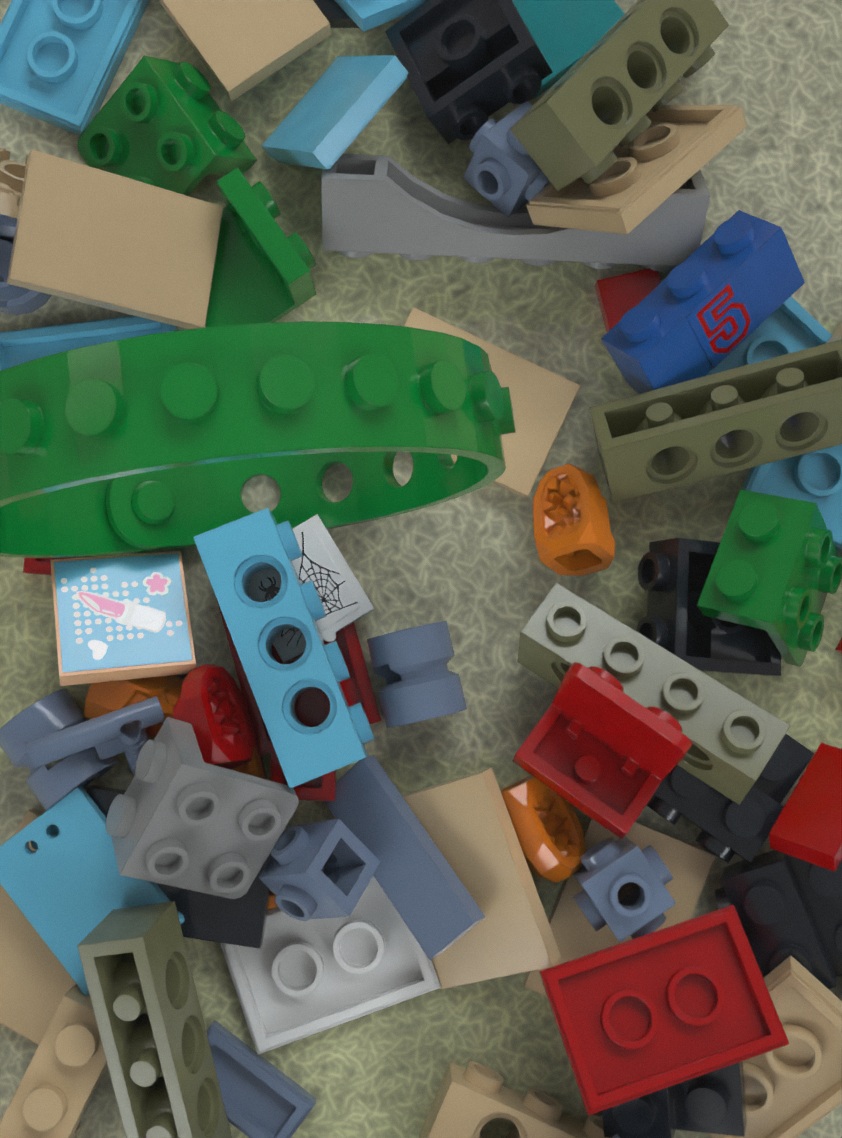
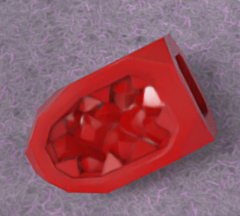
[173,664,255,770]

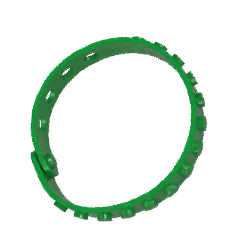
[0,321,516,558]

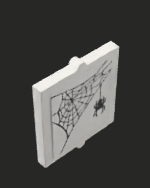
[249,514,375,663]

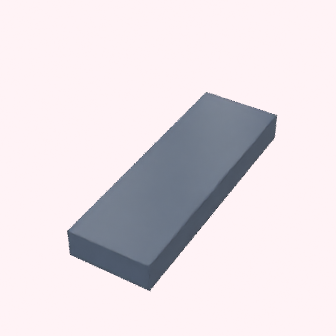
[324,755,485,960]

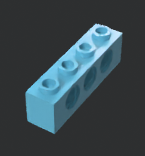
[193,508,375,788]

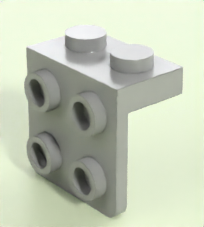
[106,717,299,899]

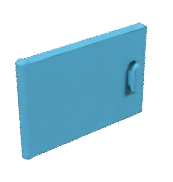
[0,785,185,996]

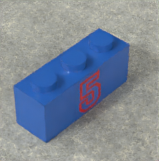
[601,210,805,394]

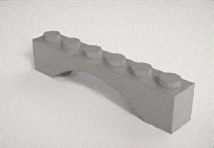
[321,154,710,272]

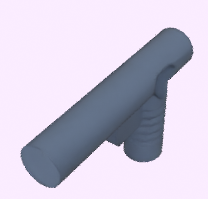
[25,696,165,776]

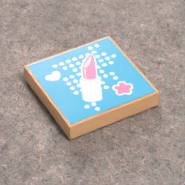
[50,551,196,686]

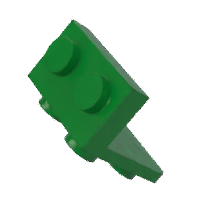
[77,55,257,196]
[205,167,316,327]
[697,489,842,667]

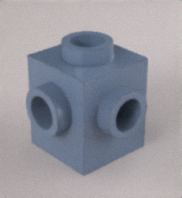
[463,101,551,218]
[259,819,381,921]
[573,837,676,942]

